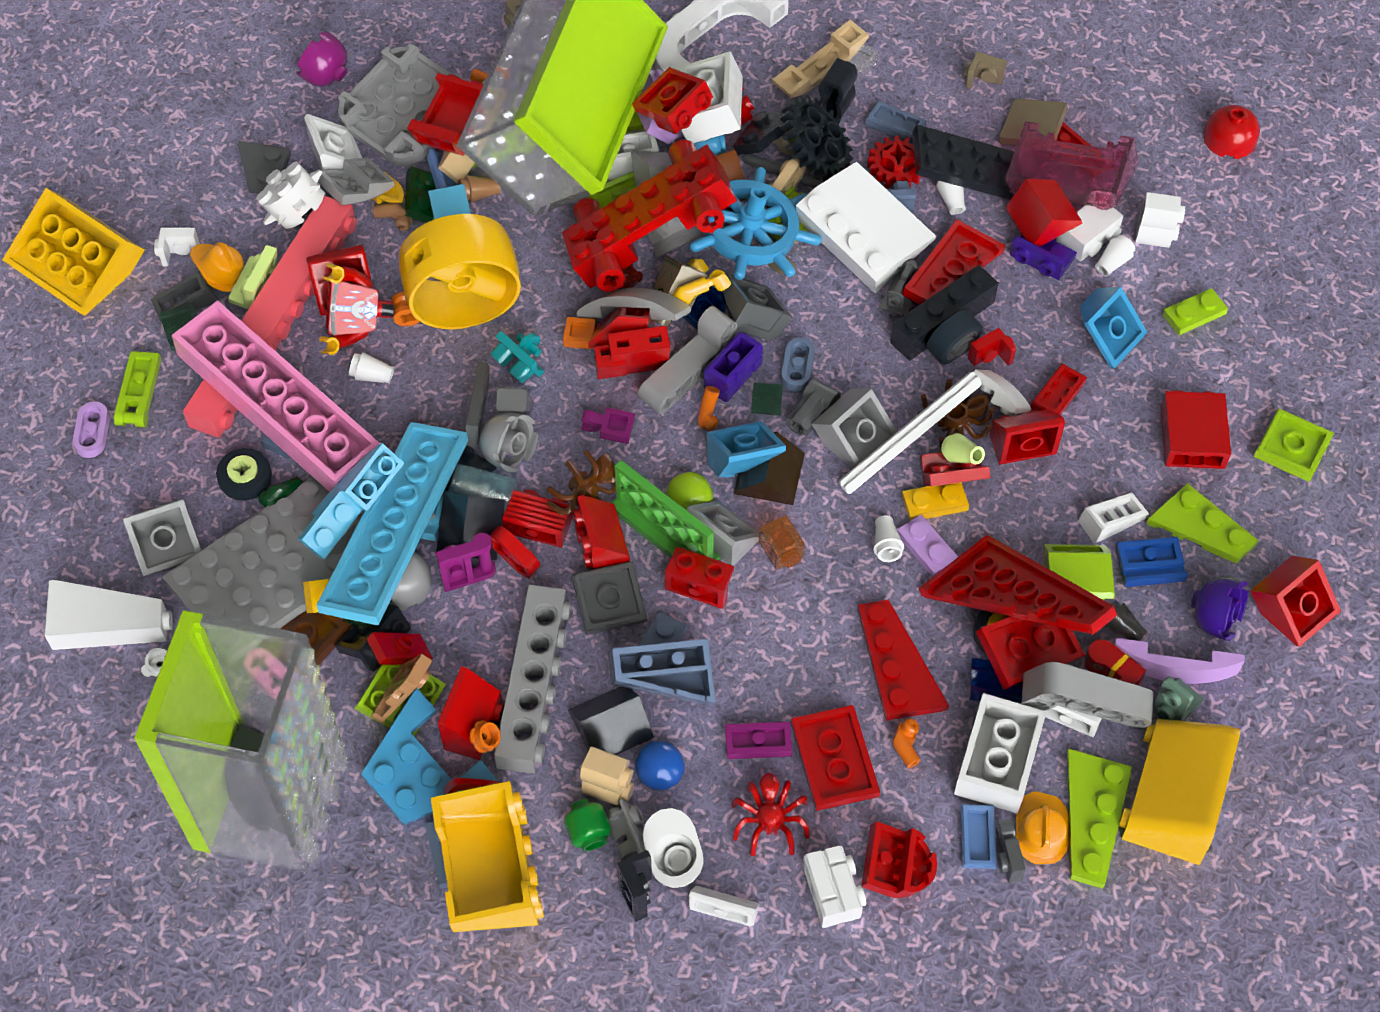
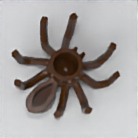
[917,379,995,449]
[546,450,616,515]

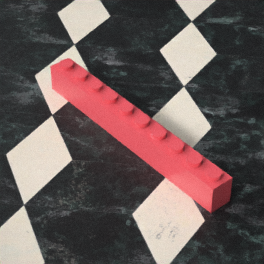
[183,196,357,438]

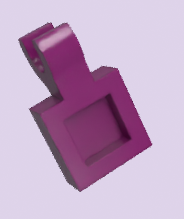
[581,407,635,444]

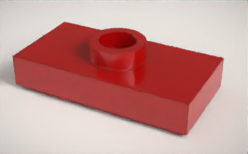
[1030,363,1087,415]
[367,632,433,665]

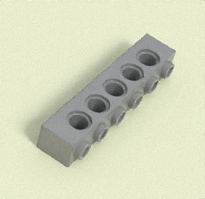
[494,585,572,774]

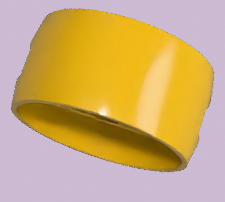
[399,214,521,329]

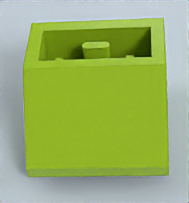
[1042,544,1115,600]

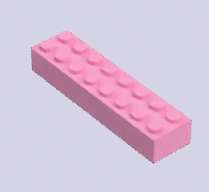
[171,300,380,492]

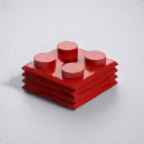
[306,245,372,316]

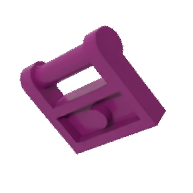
[435,533,496,592]

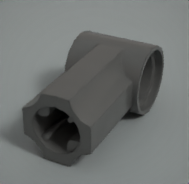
[786,378,841,436]

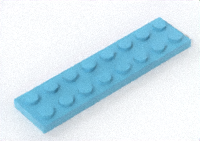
[317,422,468,625]

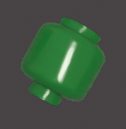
[564,799,612,852]

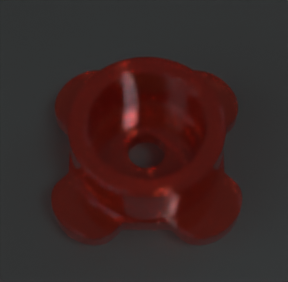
[612,264,643,289]

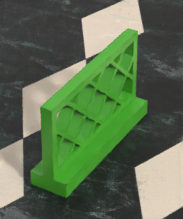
[611,460,720,561]

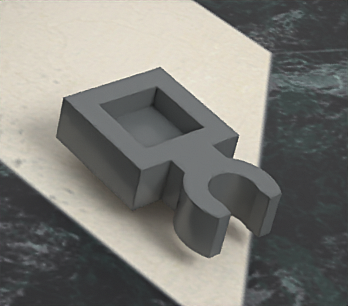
[996,819,1026,883]

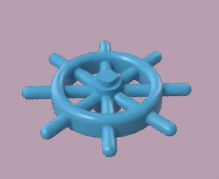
[689,167,822,280]

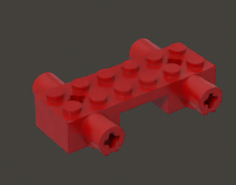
[561,140,737,293]

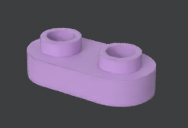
[73,402,110,458]

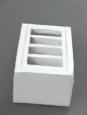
[1078,492,1149,543]

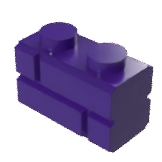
[704,331,763,402]

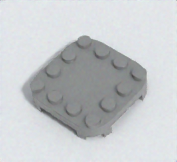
[338,43,463,168]

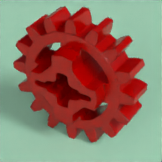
[867,136,923,189]

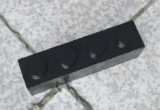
[890,265,999,361]

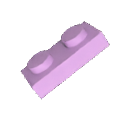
[897,515,958,577]

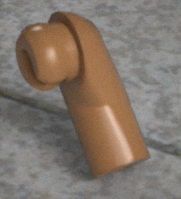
[373,203,413,231]

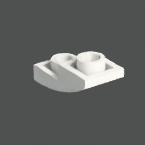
[974,369,1031,416]

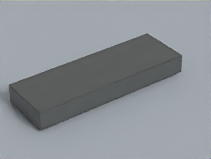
[466,362,490,447]

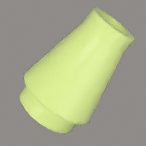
[941,433,985,464]

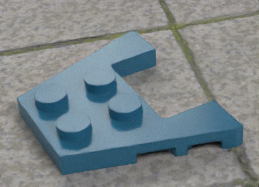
[361,688,499,825]

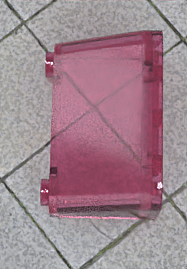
[1006,121,1138,210]

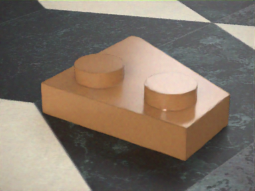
[371,654,432,723]

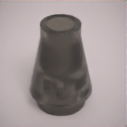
[1104,600,1148,641]

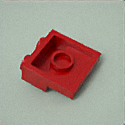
[632,67,713,134]

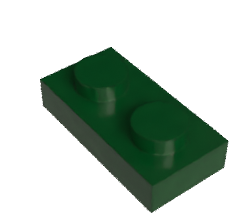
[405,166,436,223]

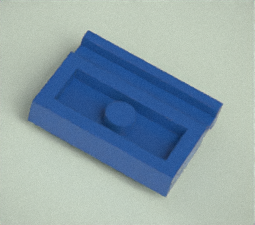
[1115,537,1188,587]

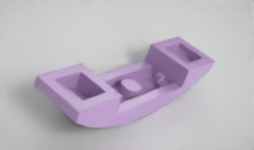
[1114,638,1245,684]

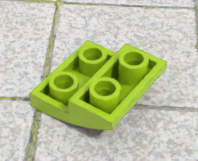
[354,665,446,737]

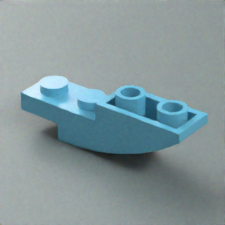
[297,443,404,559]

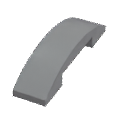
[577,288,691,320]

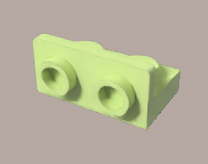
[228,245,277,309]

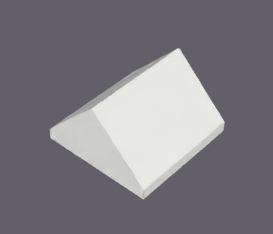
[304,114,362,170]

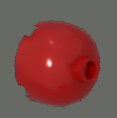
[1203,105,1260,159]

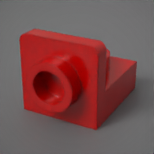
[967,328,1016,366]

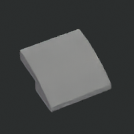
[318,158,395,205]

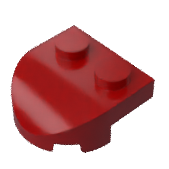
[861,821,937,898]

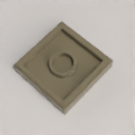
[999,99,1068,148]

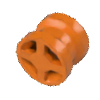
[391,291,420,327]

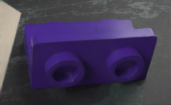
[1010,235,1077,280]

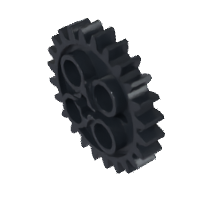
[779,95,853,182]

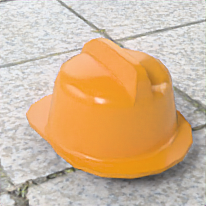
[190,242,244,292]
[1016,791,1069,864]

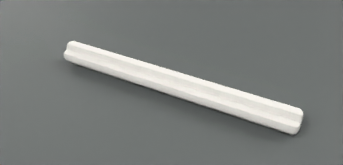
[839,372,981,494]

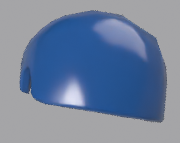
[634,741,685,790]

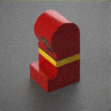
[1084,639,1147,686]

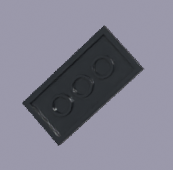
[912,125,1019,200]

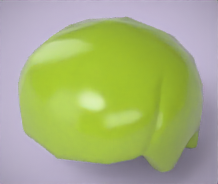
[666,472,714,510]

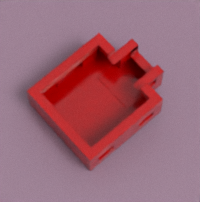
[594,325,670,379]

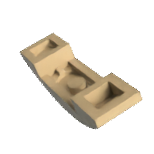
[772,20,869,98]

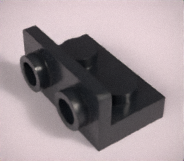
[334,604,411,672]
[617,850,652,922]

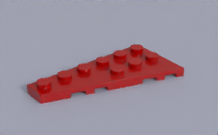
[919,535,1117,635]

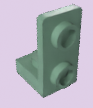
[1153,676,1204,721]

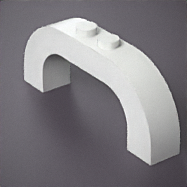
[655,0,788,72]

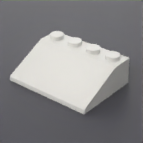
[796,162,936,293]

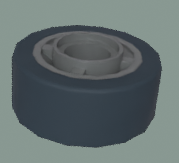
[927,310,983,365]

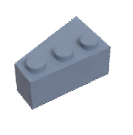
[608,639,716,706]

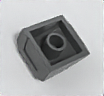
[723,272,792,342]

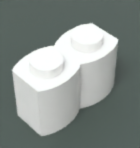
[1135,192,1185,248]

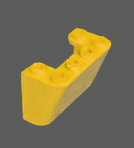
[431,781,544,932]

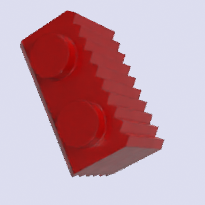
[502,489,573,548]

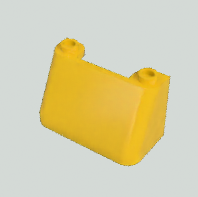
[1119,718,1241,865]

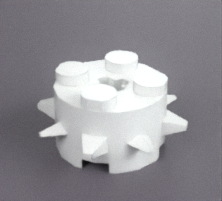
[256,161,325,229]

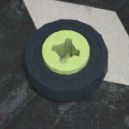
[216,448,272,501]

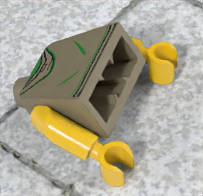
[653,255,731,327]

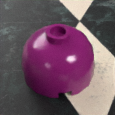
[296,31,348,87]

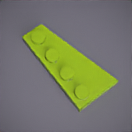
[1067,748,1132,889]

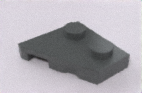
[238,141,291,194]

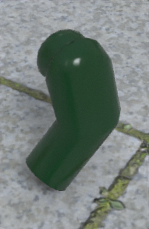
[258,477,303,508]

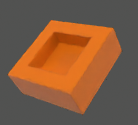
[563,317,596,349]

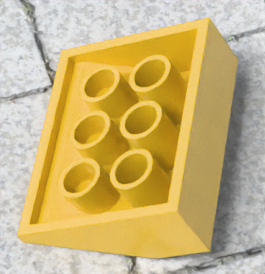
[2,188,145,316]

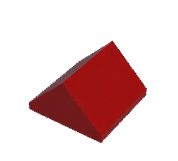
[1006,179,1083,247]

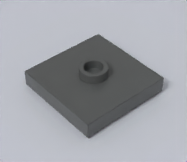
[572,561,648,635]

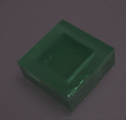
[751,382,783,416]

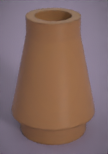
[458,175,501,203]

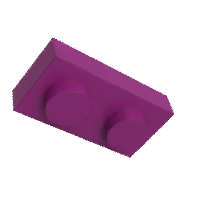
[725,722,792,759]

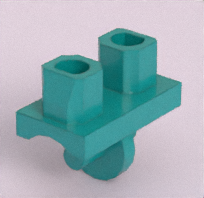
[490,331,545,384]

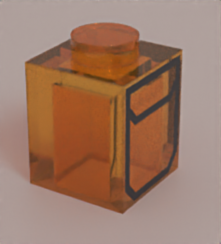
[759,515,805,570]

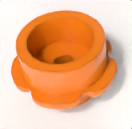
[470,720,501,753]

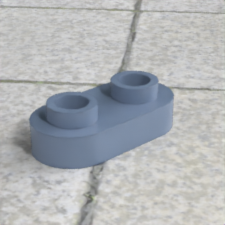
[781,337,815,392]

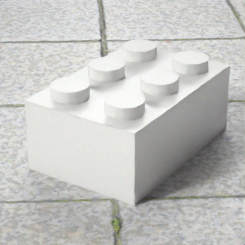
[679,51,743,143]
[954,693,1046,814]

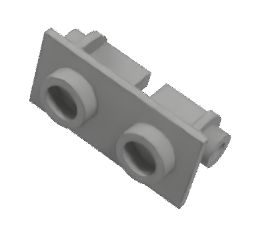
[608,799,646,858]

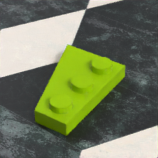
[1146,483,1259,564]

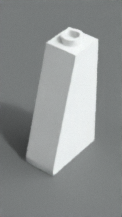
[45,580,173,650]

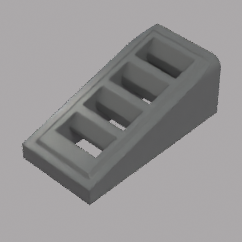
[151,271,218,322]
[496,387,533,413]

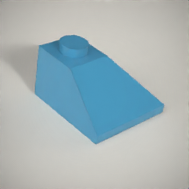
[1080,286,1148,369]
[706,421,786,477]

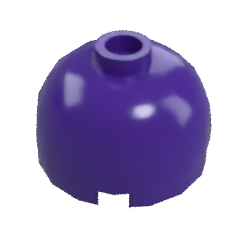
[1191,576,1249,641]

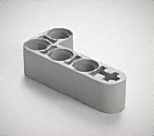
[637,306,737,414]
[1021,662,1154,728]

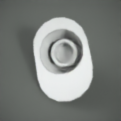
[643,808,704,888]

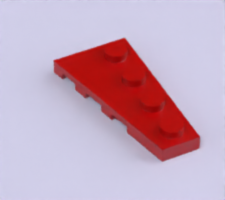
[902,219,1006,305]
[857,599,949,721]

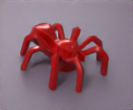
[731,773,810,856]

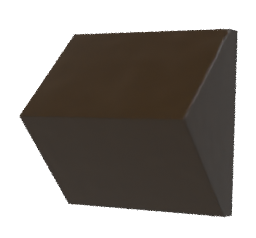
[734,431,805,505]

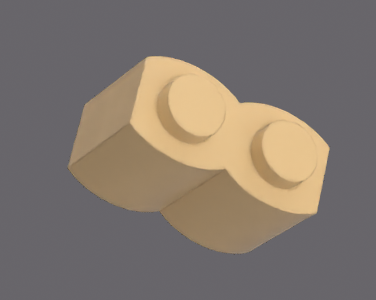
[580,746,634,807]

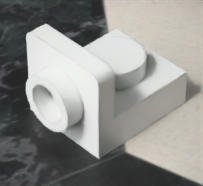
[154,228,200,266]

